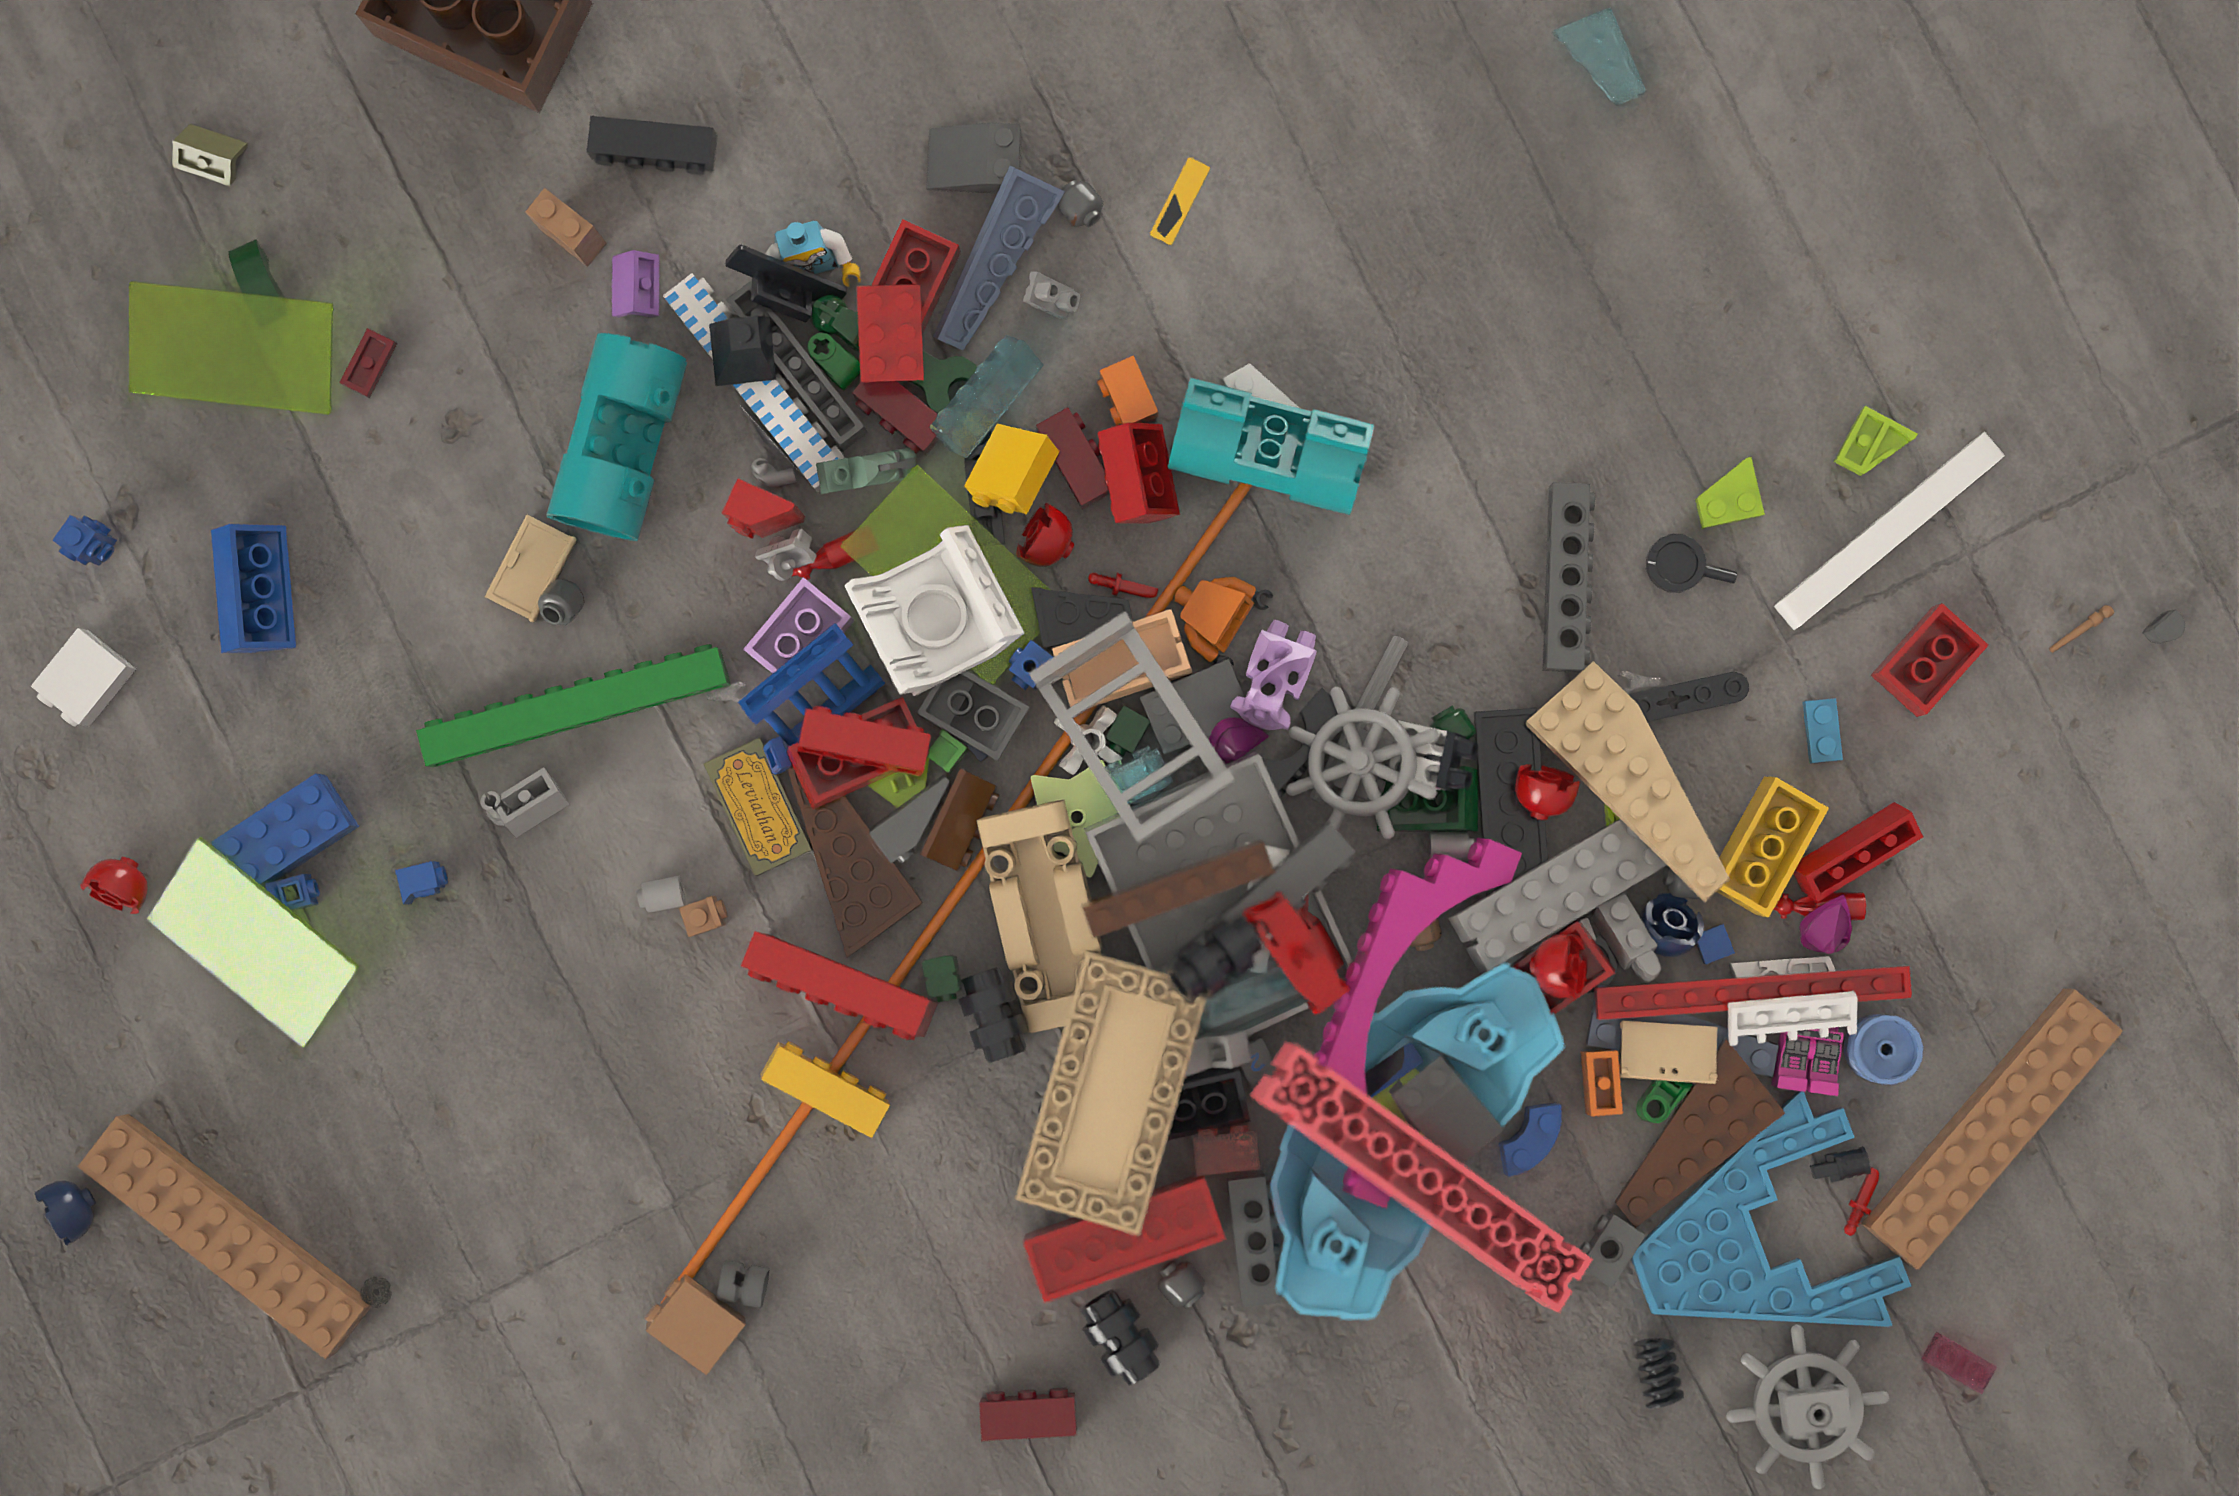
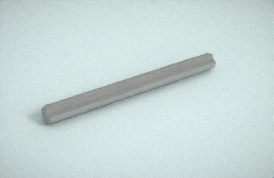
[1310,636,1408,804]

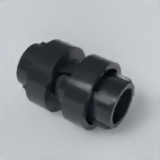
[1168,918,1263,1001]
[958,967,1029,1063]
[1081,1289,1160,1385]

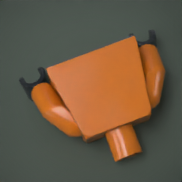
[1174,576,1273,666]

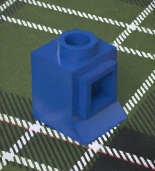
[395,861,448,905]
[265,874,320,914]

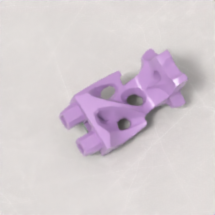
[1230,620,1317,730]

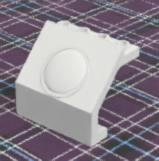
[845,525,1024,697]

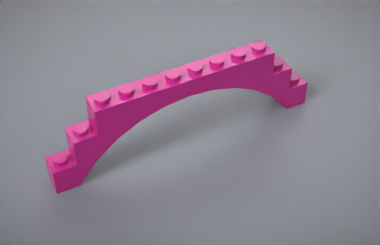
[1314,837,1522,1208]

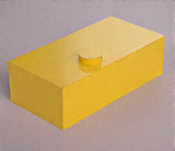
[1716,776,1829,917]

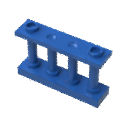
[738,623,885,752]

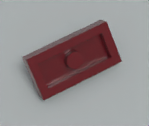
[339,328,397,398]

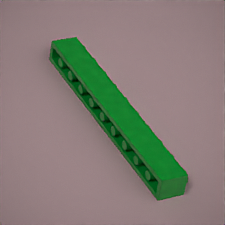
[416,644,731,768]

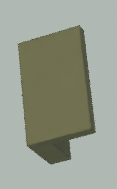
[172,124,247,186]

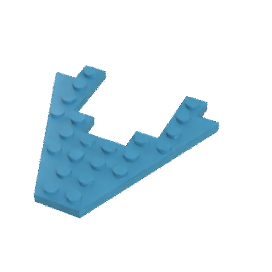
[1631,1091,1911,1327]

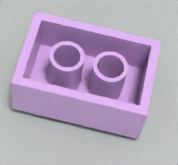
[743,577,855,674]

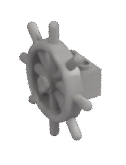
[1286,687,1439,839]
[1726,1324,1889,1489]

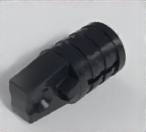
[1810,1146,1871,1182]

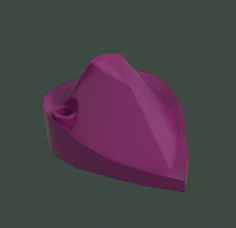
[1208,717,1269,764]
[1799,894,1852,954]

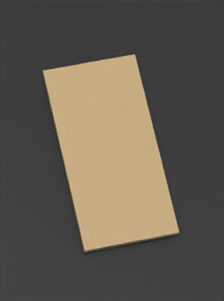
[1016,951,1206,1235]

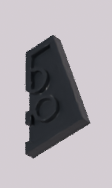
[1031,587,1133,649]

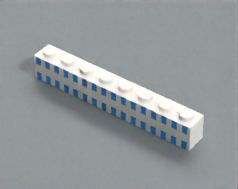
[663,273,845,493]

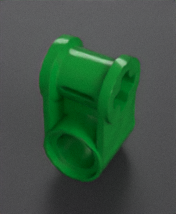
[808,333,860,391]
[1636,1080,1693,1123]

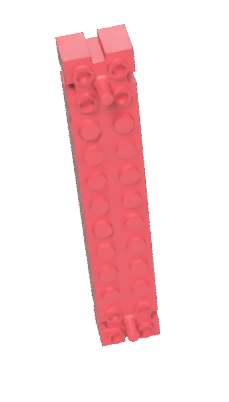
[1251,1042,1593,1313]

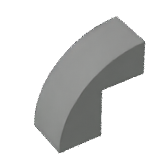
[1185,1030,1251,1076]

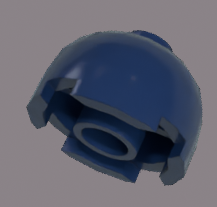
[1640,893,1704,957]
[34,1180,96,1246]

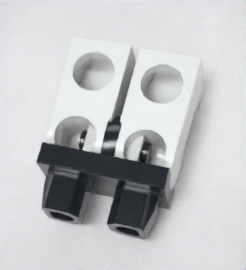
[1389,721,1479,792]

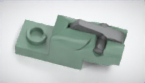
[816,448,918,494]

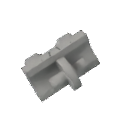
[1023,271,1080,319]
[755,529,816,581]

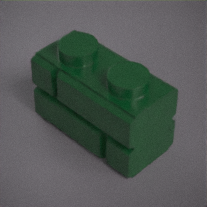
[922,955,962,1003]

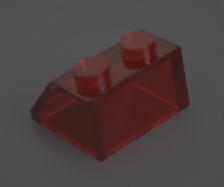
[1192,1124,1260,1176]

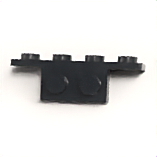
[725,244,847,323]

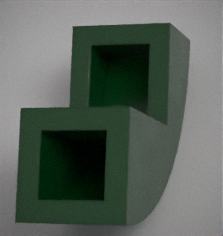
[228,239,289,327]

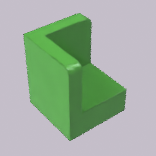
[927,729,969,774]

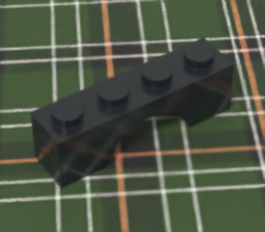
[1261,688,1341,799]

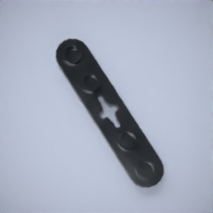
[1628,672,1749,722]

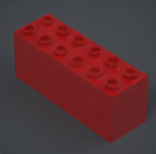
[1023,1172,1226,1303]

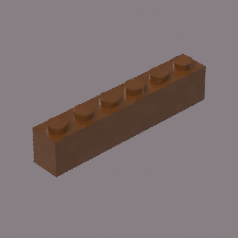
[1081,839,1275,938]

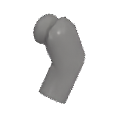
[752,458,797,488]

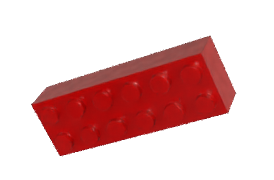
[741,931,938,1040]

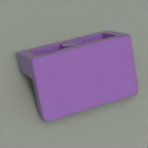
[612,250,659,317]

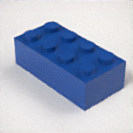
[211,773,359,895]

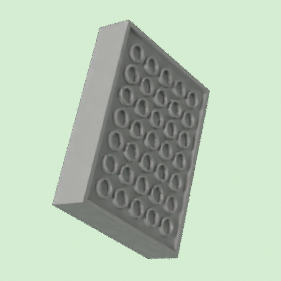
[1084,751,1353,1036]

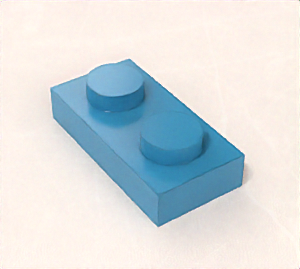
[1802,698,1843,764]

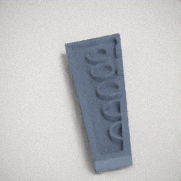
[933,166,1065,350]

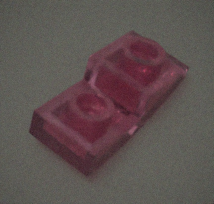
[1921,1332,1997,1394]

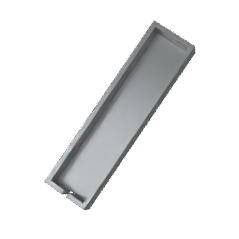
[1448,819,1667,973]

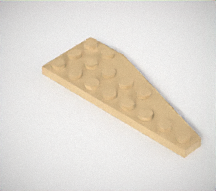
[1526,661,1729,902]

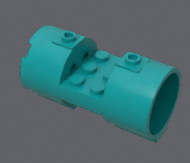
[547,333,687,541]
[1168,378,1374,515]

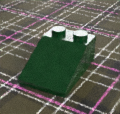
[1377,766,1478,832]

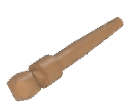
[2049,605,2114,653]

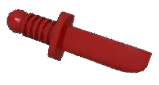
[1088,572,1159,598]
[1844,1167,1879,1236]

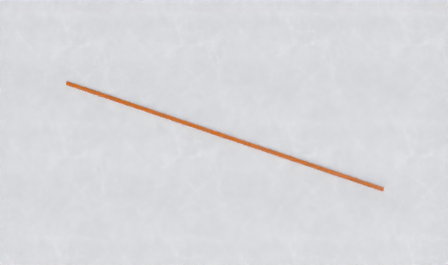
[660,482,1253,1304]

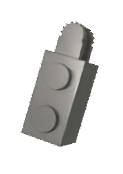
[1591,893,1661,984]

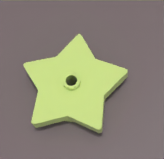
[1031,760,1118,878]

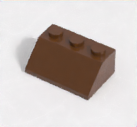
[920,769,1000,871]

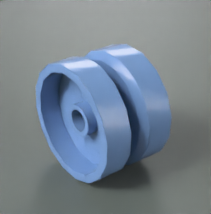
[1843,1014,1923,1085]

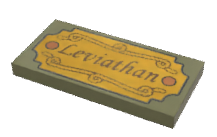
[703,737,812,876]

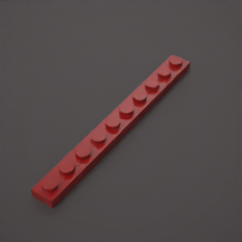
[1594,966,1912,1020]

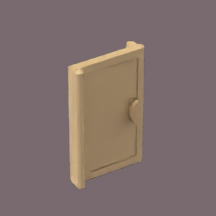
[485,515,577,622]
[1619,1021,1717,1084]

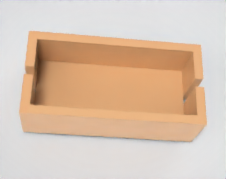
[1052,609,1193,708]

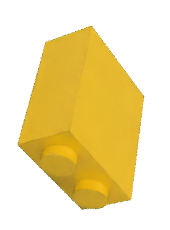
[964,424,1060,514]

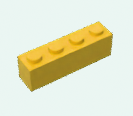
[760,1041,890,1138]

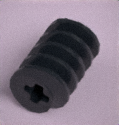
[1634,1338,1684,1409]

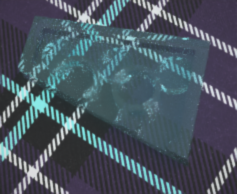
[1552,7,1646,105]

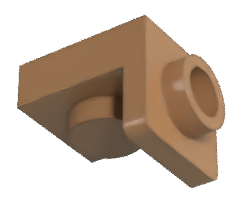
[679,896,728,937]

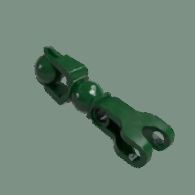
[810,295,989,426]

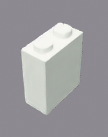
[31,628,136,727]

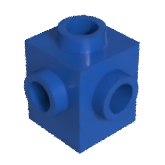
[1008,640,1053,691]

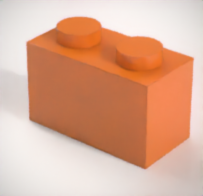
[1097,355,1158,426]
[1581,1049,1623,1116]

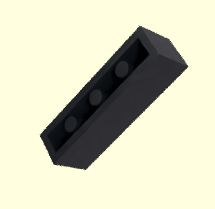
[586,116,717,175]

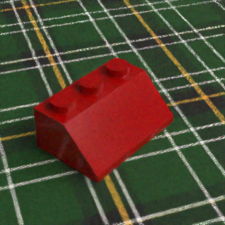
[722,478,805,539]

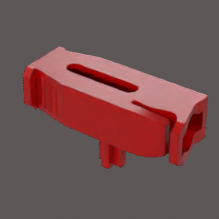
[1242,891,1350,1015]

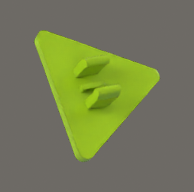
[868,757,930,808]

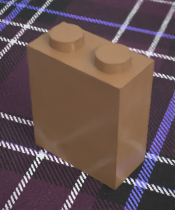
[525,188,606,267]
[645,1274,745,1375]

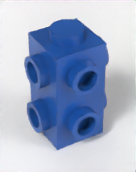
[52,515,117,566]

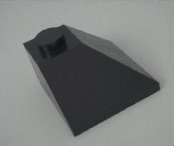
[709,316,776,386]

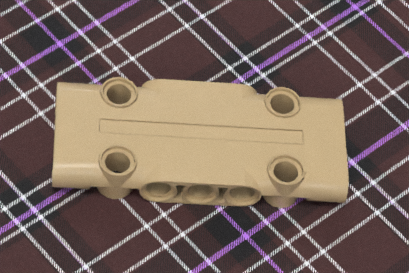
[977,800,1102,1033]

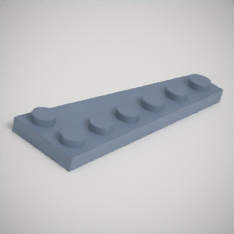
[1586,984,1778,1077]

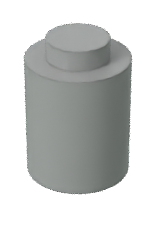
[1428,831,1474,863]
[637,875,686,913]

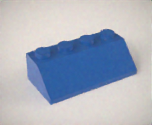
[211,524,296,653]

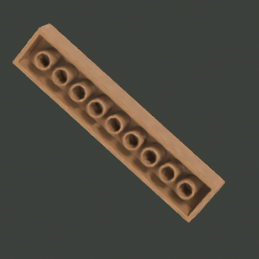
[1861,988,2123,1270]
[78,1114,374,1359]

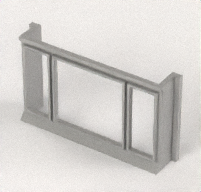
[1029,612,1236,843]

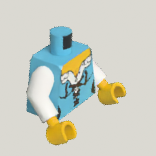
[765,221,861,287]

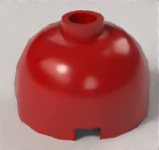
[1016,503,1074,567]
[1515,764,1581,820]
[80,856,147,914]
[1530,935,1587,999]

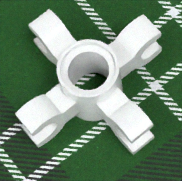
[1053,705,1122,775]

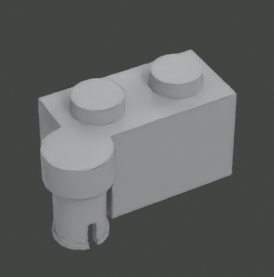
[480,767,569,838]

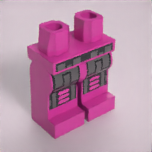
[1771,1027,1844,1096]

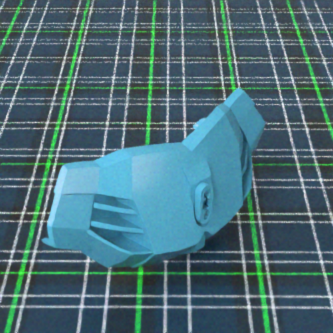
[1270,963,1564,1319]

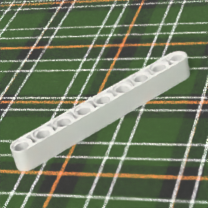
[1774,432,2005,630]

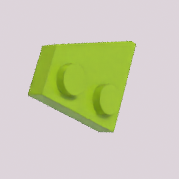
[1834,406,1918,476]
[1695,457,1765,529]

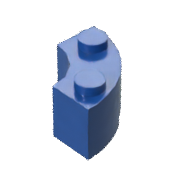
[1499,1102,1562,1177]

